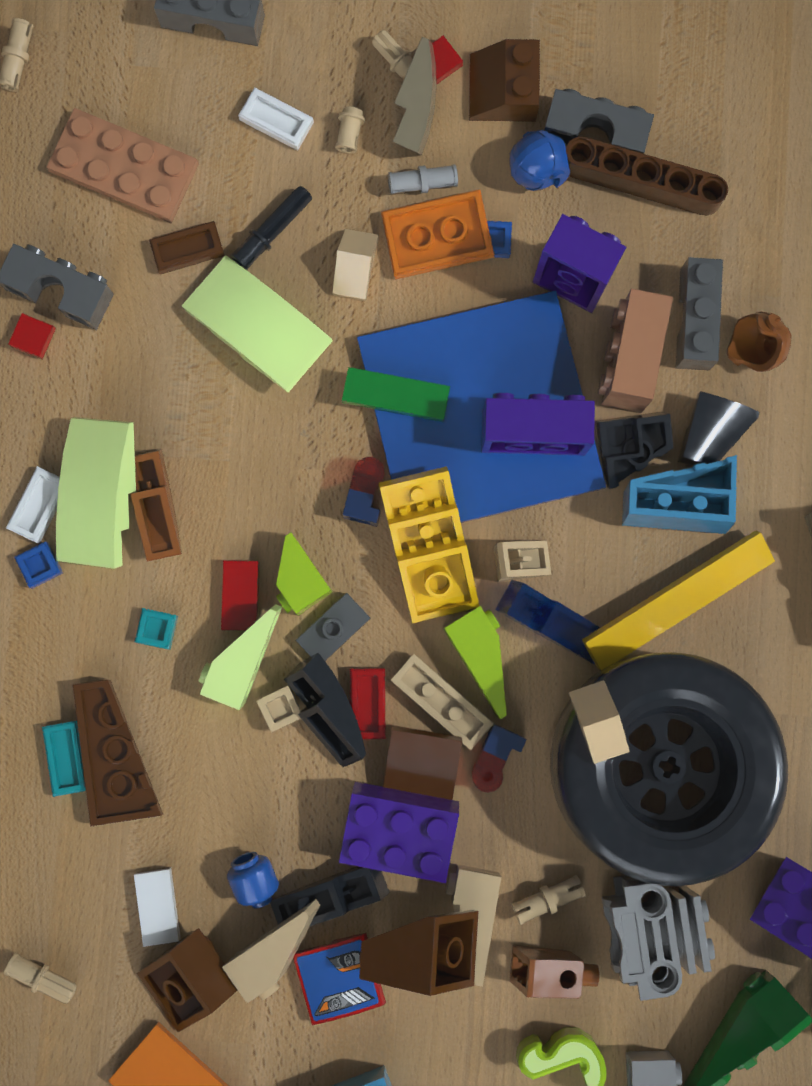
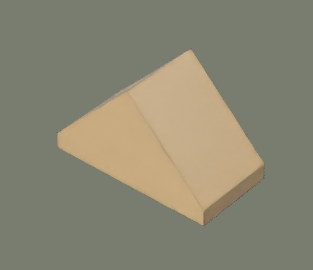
[332,229,379,301]
[494,541,552,582]
[568,680,630,764]

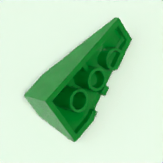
[683,970,812,1086]

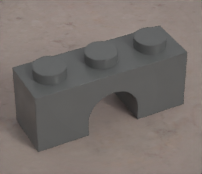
[154,0,265,46]
[544,89,654,154]
[0,243,114,330]
[676,257,723,371]

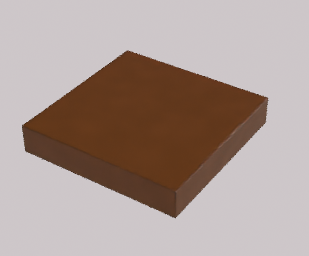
[383,726,462,800]

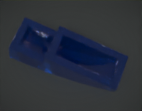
[495,580,600,664]

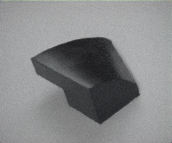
[678,391,760,466]
[596,411,674,489]

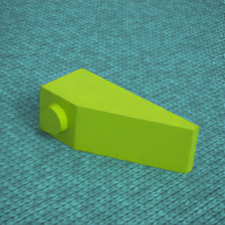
[443,606,507,719]

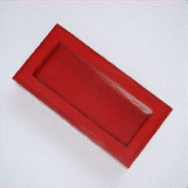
[221,560,259,631]
[350,668,386,739]

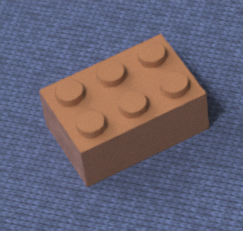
[598,288,673,413]

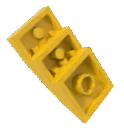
[378,466,480,624]

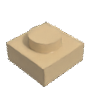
[256,685,301,733]

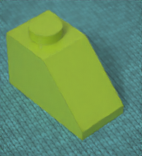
[276,532,332,616]

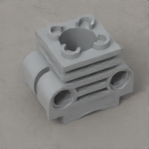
[602,875,715,1001]

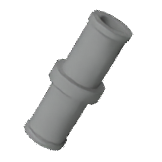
[388,164,458,194]

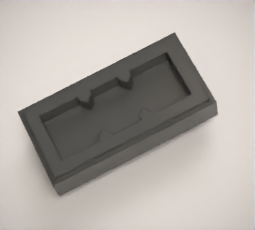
[296,593,371,661]

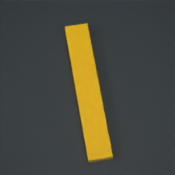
[582,530,775,670]

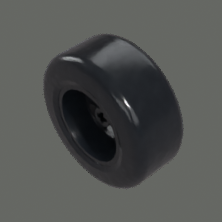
[550,652,788,886]

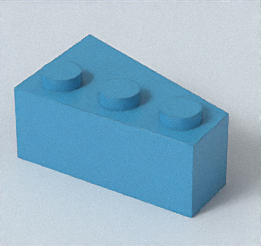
[622,455,737,534]

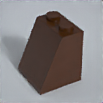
[359,910,479,996]

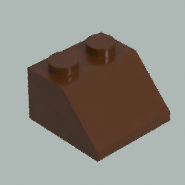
[469,39,540,122]
[137,928,237,1032]

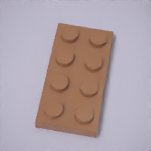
[46,108,199,223]

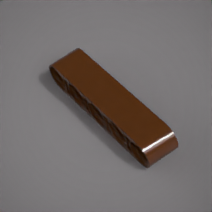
[566,136,728,216]

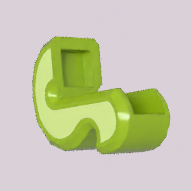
[516,1027,606,1086]

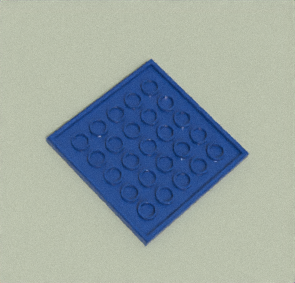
[357,290,606,523]

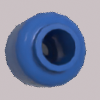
[226,852,279,909]

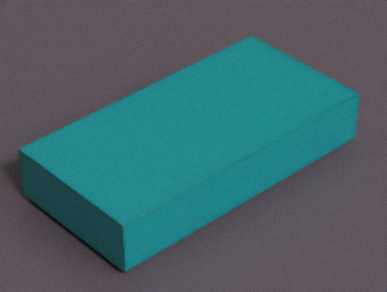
[42,721,86,797]

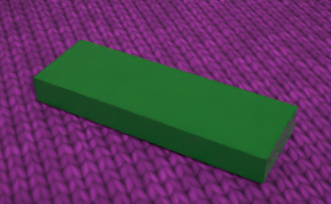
[342,367,450,422]

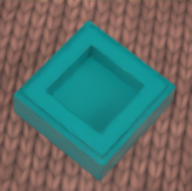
[135,608,178,650]

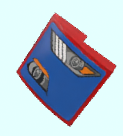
[293,933,386,1025]

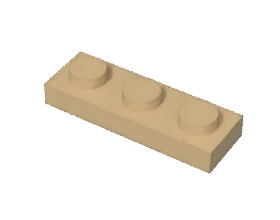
[391,654,494,750]

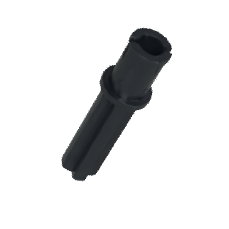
[230,186,312,270]

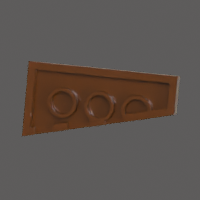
[73,680,164,827]

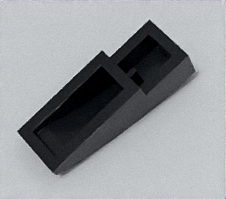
[284,653,366,768]
[270,866,390,926]

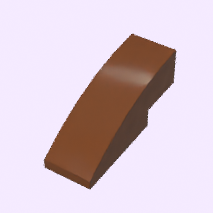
[131,449,182,562]

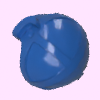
[509,130,570,191]

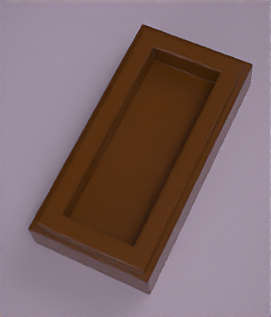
[149,221,225,275]

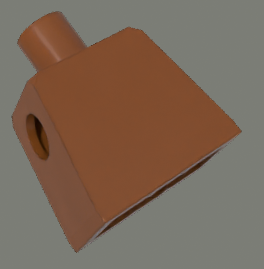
[510,945,600,999]

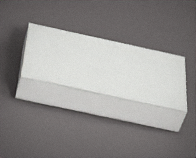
[238,87,314,151]
[6,466,60,544]
[134,868,181,947]

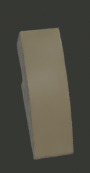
[393,37,437,155]

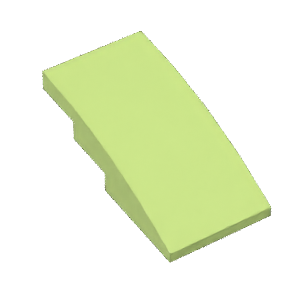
[182,255,333,392]
[56,417,136,569]

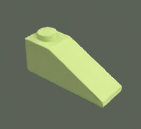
[199,604,282,710]

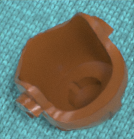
[727,311,792,372]

